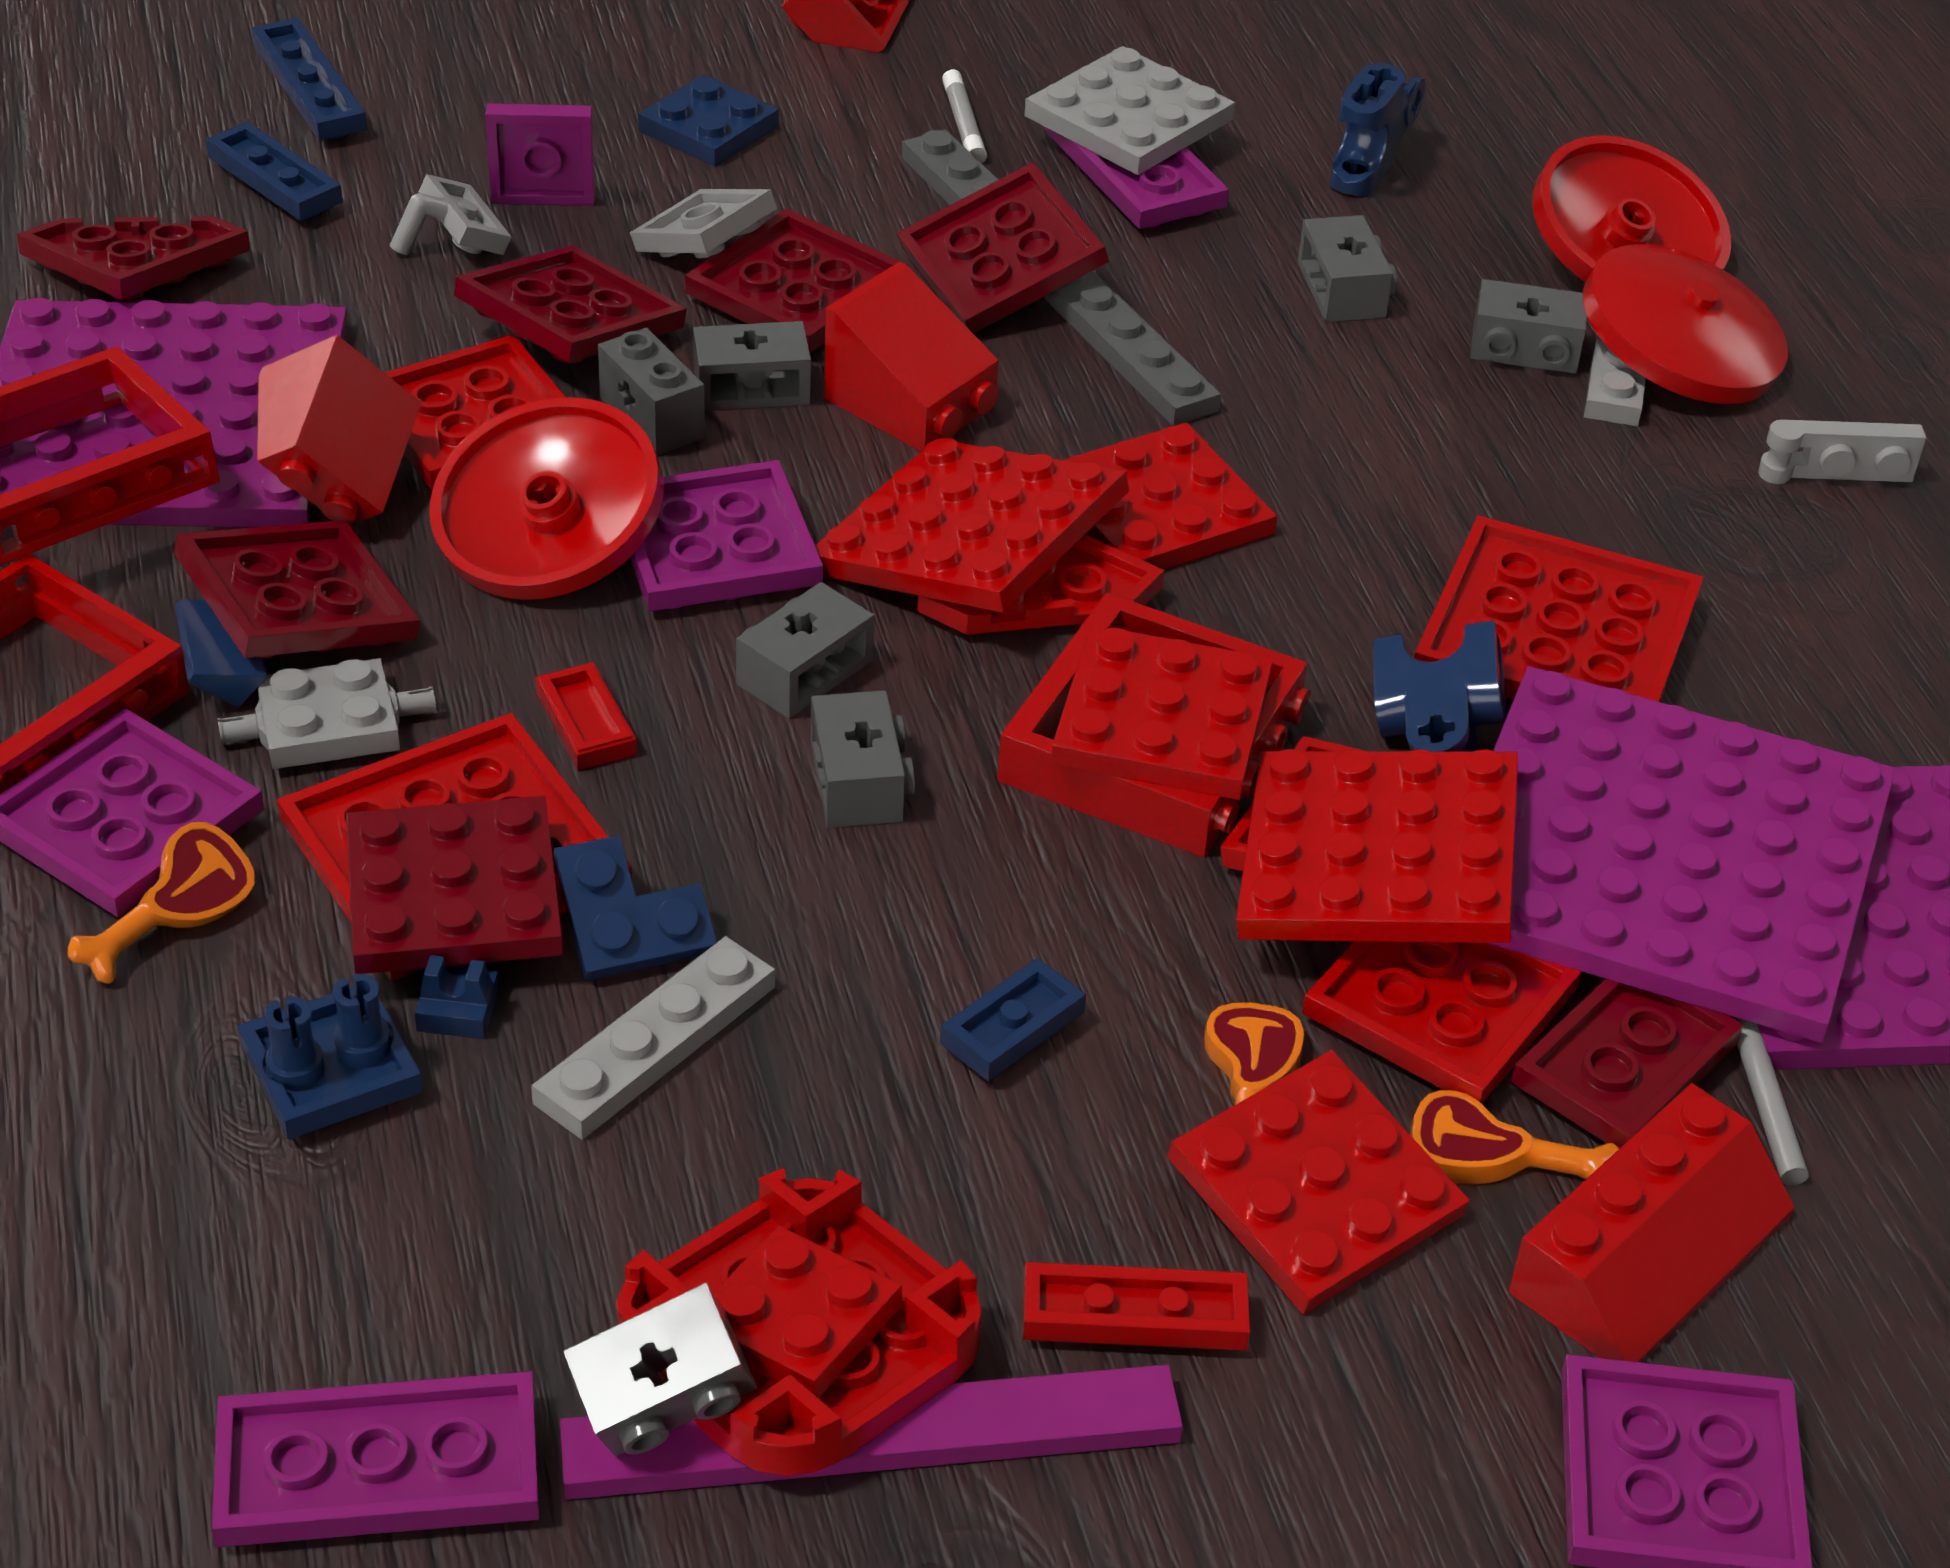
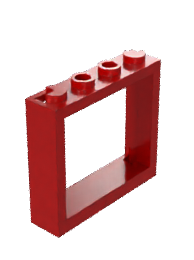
[0,346,220,565]
[0,554,189,794]
[997,592,1311,858]

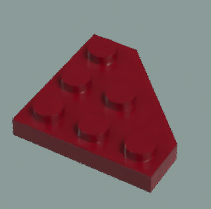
[17,216,250,300]

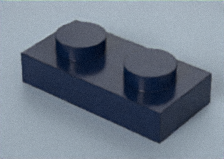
[940,958,1086,1082]

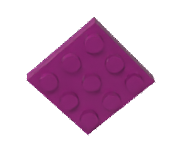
[630,460,823,611]
[0,708,265,918]
[1561,1354,1812,1568]

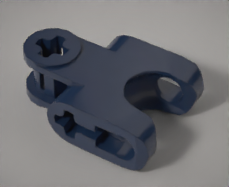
[1329,63,1426,197]
[1373,620,1507,752]

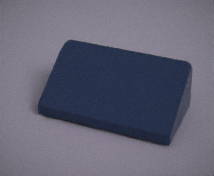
[175,599,267,707]

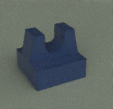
[415,955,500,1039]

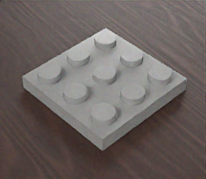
[1024,46,1235,175]

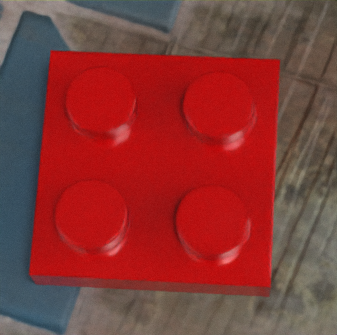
[713,1225,902,1398]

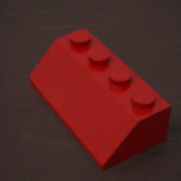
[781,0,910,53]
[1508,1083,1795,1363]

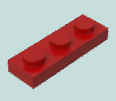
[1023,1262,1250,1351]

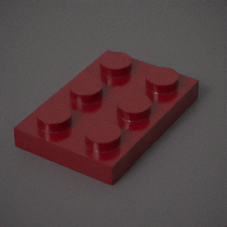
[1511,979,1744,1148]

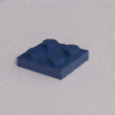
[638,75,779,167]

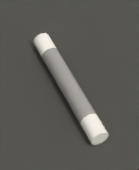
[942,69,987,164]

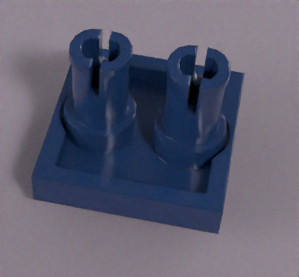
[237,974,423,1140]

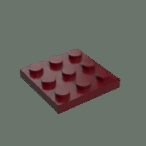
[897,162,1109,334]
[685,208,910,354]
[454,245,687,363]
[174,520,420,658]
[346,796,563,974]

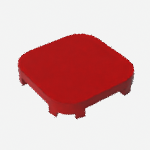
[616,1168,982,1476]

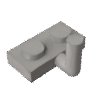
[390,174,512,255]

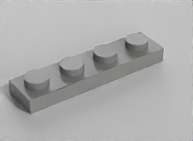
[531,936,775,1140]

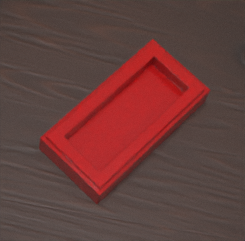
[535,662,637,771]

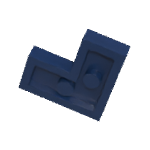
[553,835,717,981]

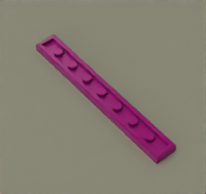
[560,1364,1183,1500]

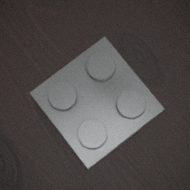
[630,189,777,258]

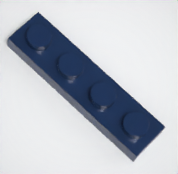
[251,18,367,141]

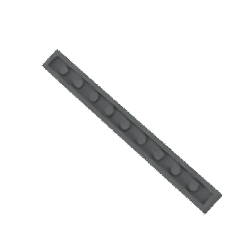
[902,129,1221,426]

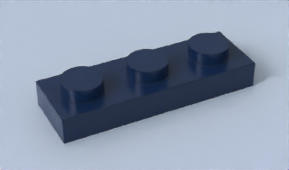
[206,121,343,221]

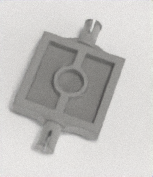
[217,658,437,769]

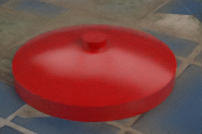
[1532,135,1731,282]
[1583,244,1788,404]
[429,397,664,600]

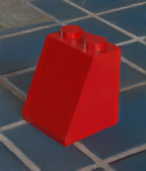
[824,261,999,452]
[257,335,421,525]

